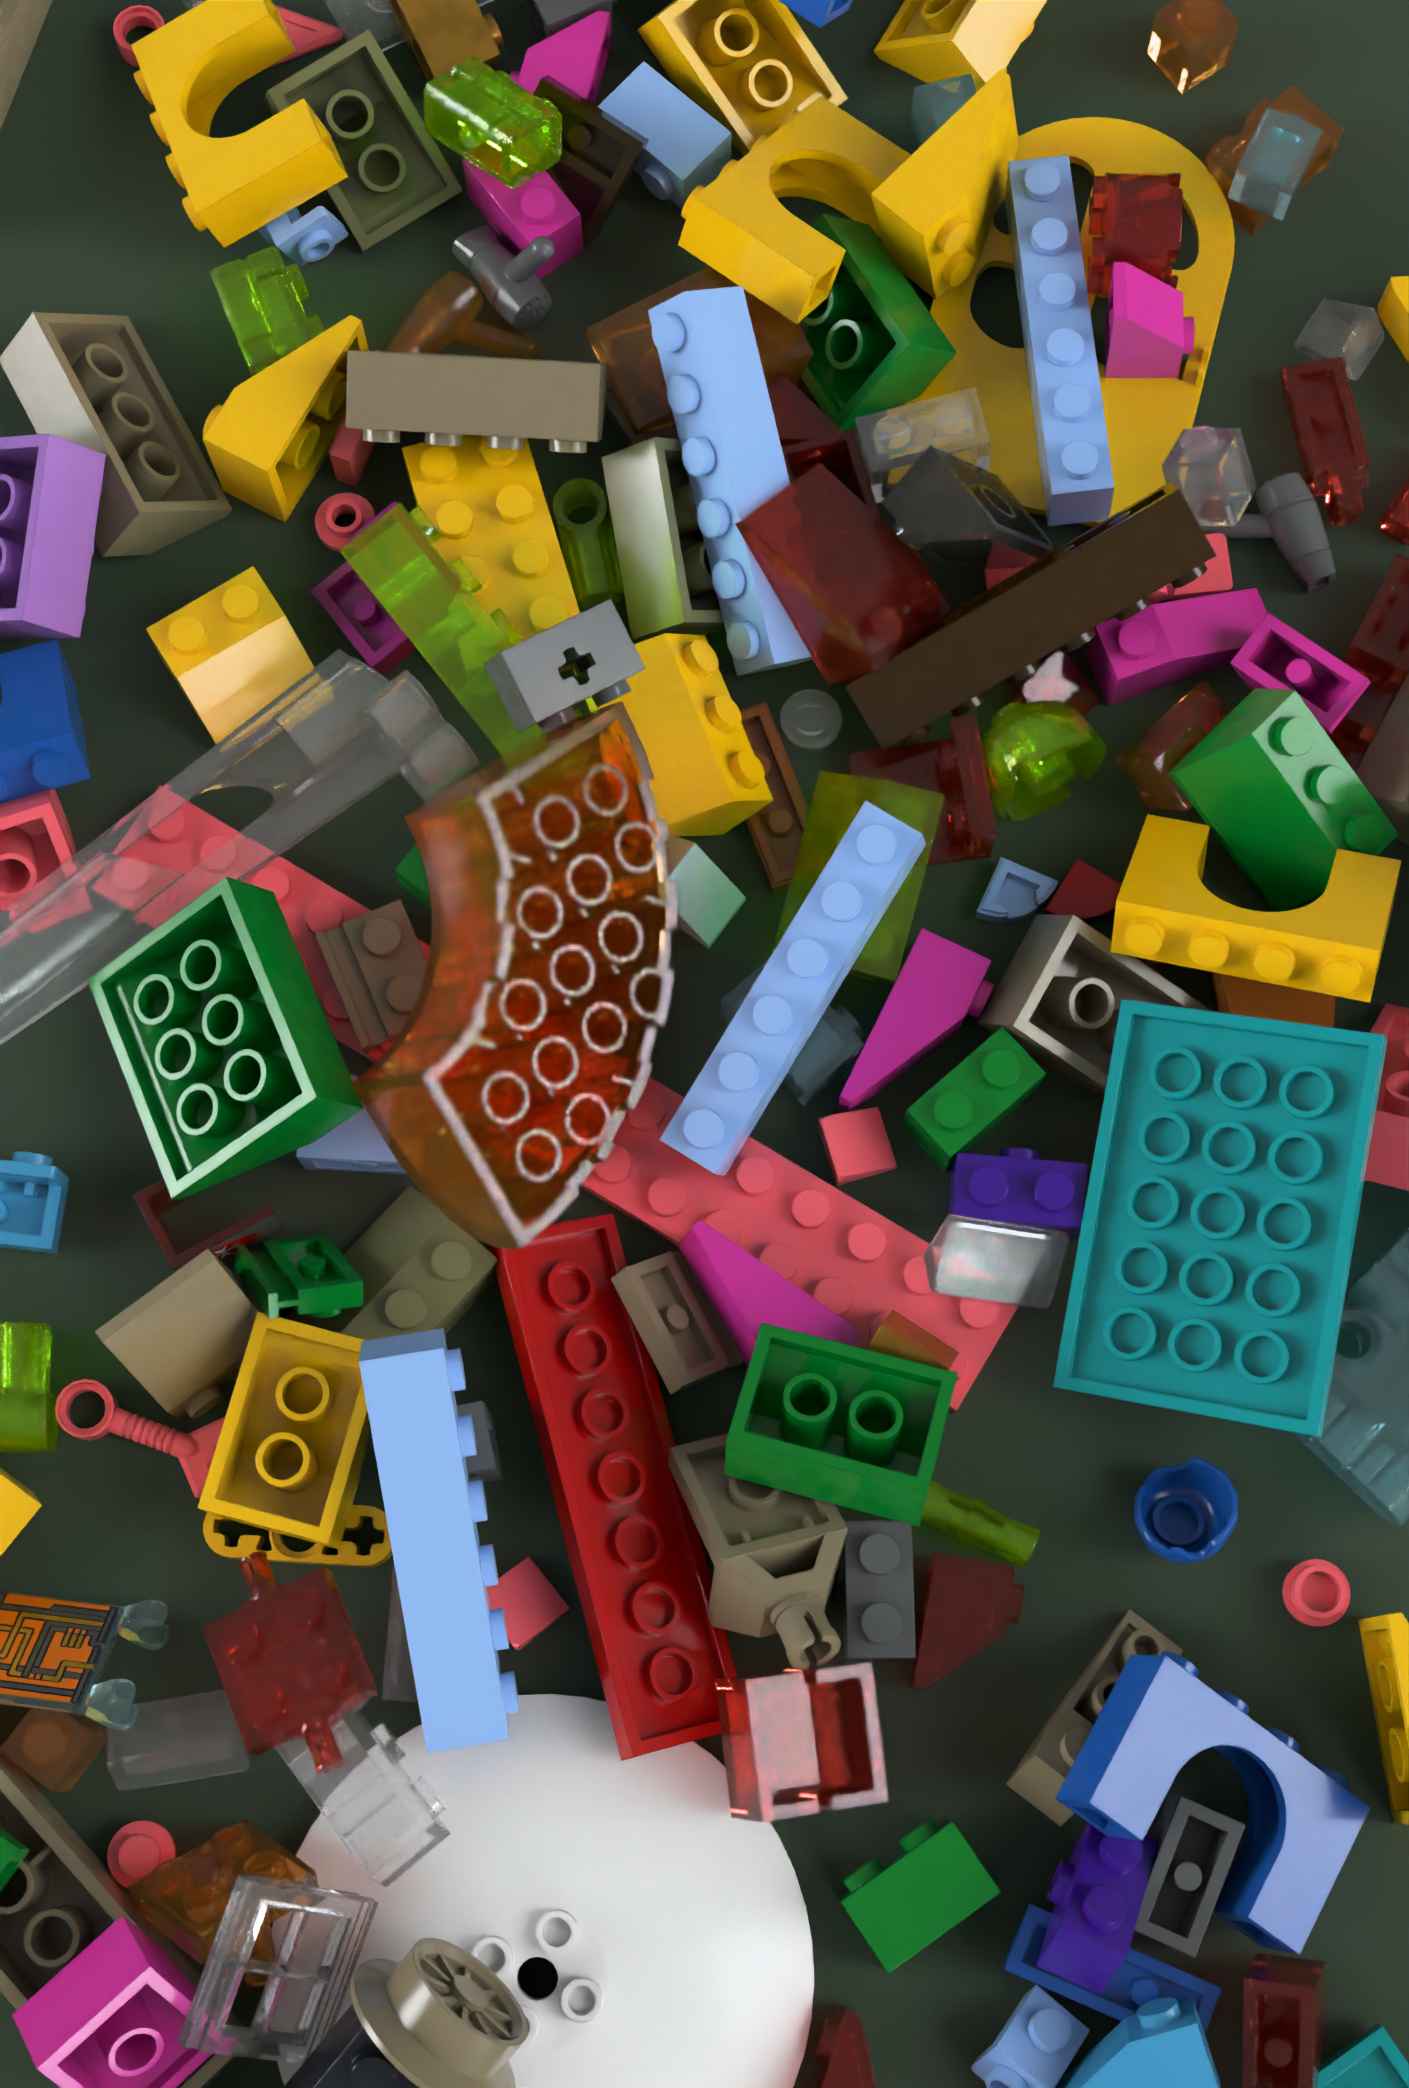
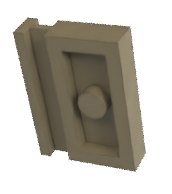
[315,899,450,1054]
[611,1250,745,1395]

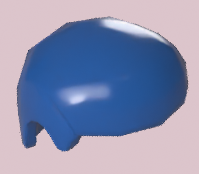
[1134,1457,1238,1564]

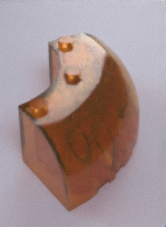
[351,701,677,1249]

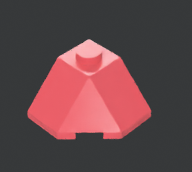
[0,789,93,929]

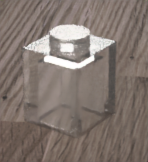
[1161,426,1257,526]

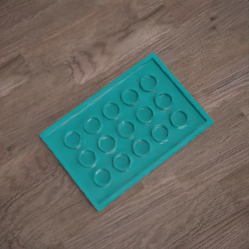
[1053,999,1388,1437]

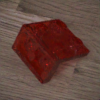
[848,715,997,868]

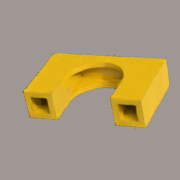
[131,0,348,248]
[678,96,911,324]
[1110,814,1402,1003]

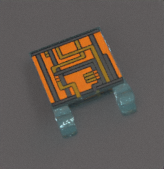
[0,1591,170,1730]

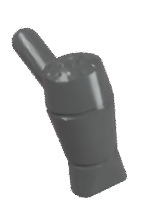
[452,225,554,331]
[1194,472,1336,593]

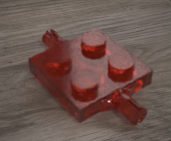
[203,1551,378,1775]

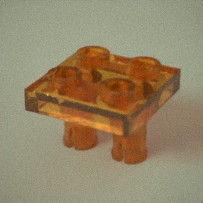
[128,1819,321,1987]

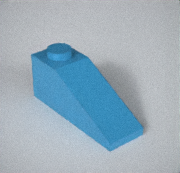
[1055,1997,1221,2088]

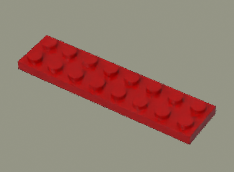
[487,1213,750,1761]

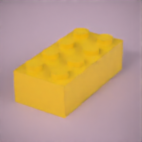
[402,434,580,696]

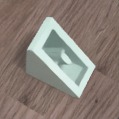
[608,834,746,949]

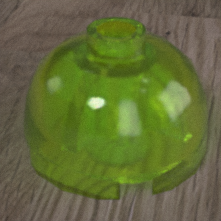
[978,700,1107,821]

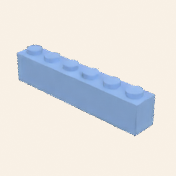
[1005,155,1114,526]
[648,286,831,676]
[659,800,926,1176]
[359,1328,520,1753]

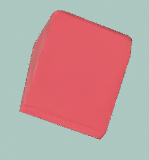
[817,1107,898,1187]
[487,1556,570,1651]

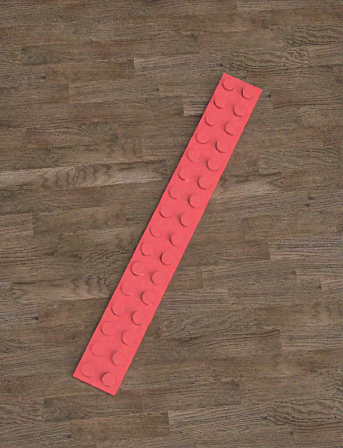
[90,785,1023,1413]

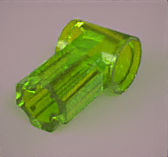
[553,478,625,609]
[0,1322,58,1454]

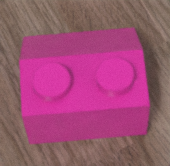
[12,1915,232,2088]

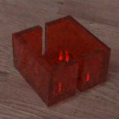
[715,1661,889,1822]

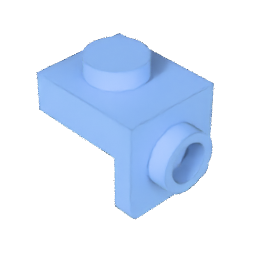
[258,206,348,266]
[971,1985,1090,2088]

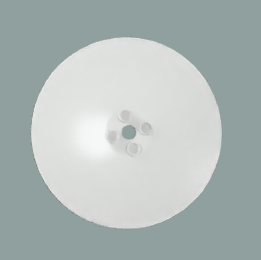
[267,1694,814,2088]

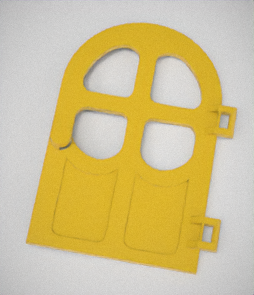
[868,117,1235,527]

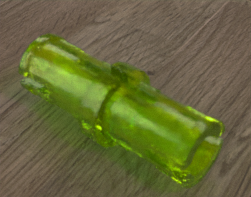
[921,1480,1040,1569]

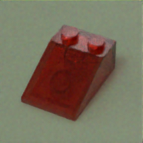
[735,463,951,686]

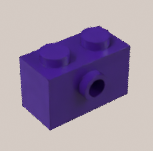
[947,1148,1088,1241]
[1036,1823,1159,1995]

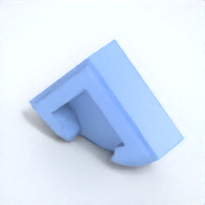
[975,857,1059,923]

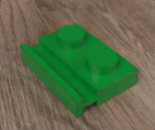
[234,1233,363,1319]

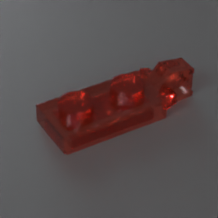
[1279,357,1371,527]

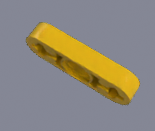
[203,1505,393,1568]

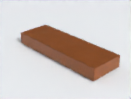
[740,701,829,894]

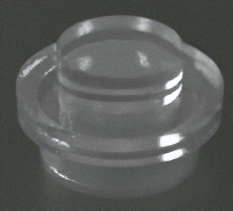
[780,689,842,751]

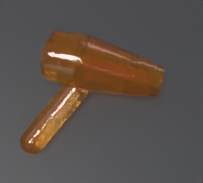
[386,271,539,359]

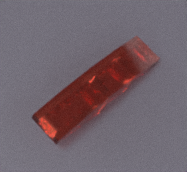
[1325,553,1409,772]

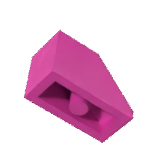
[506,10,612,128]
[1104,262,1195,378]
[1230,613,1371,733]

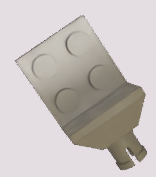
[667,1434,848,1670]

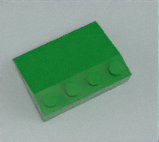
[88,877,364,1200]

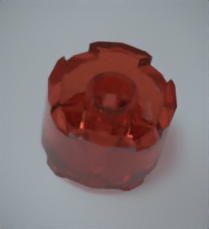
[1086,172,1183,299]

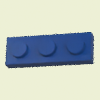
[1002,1903,1222,2033]

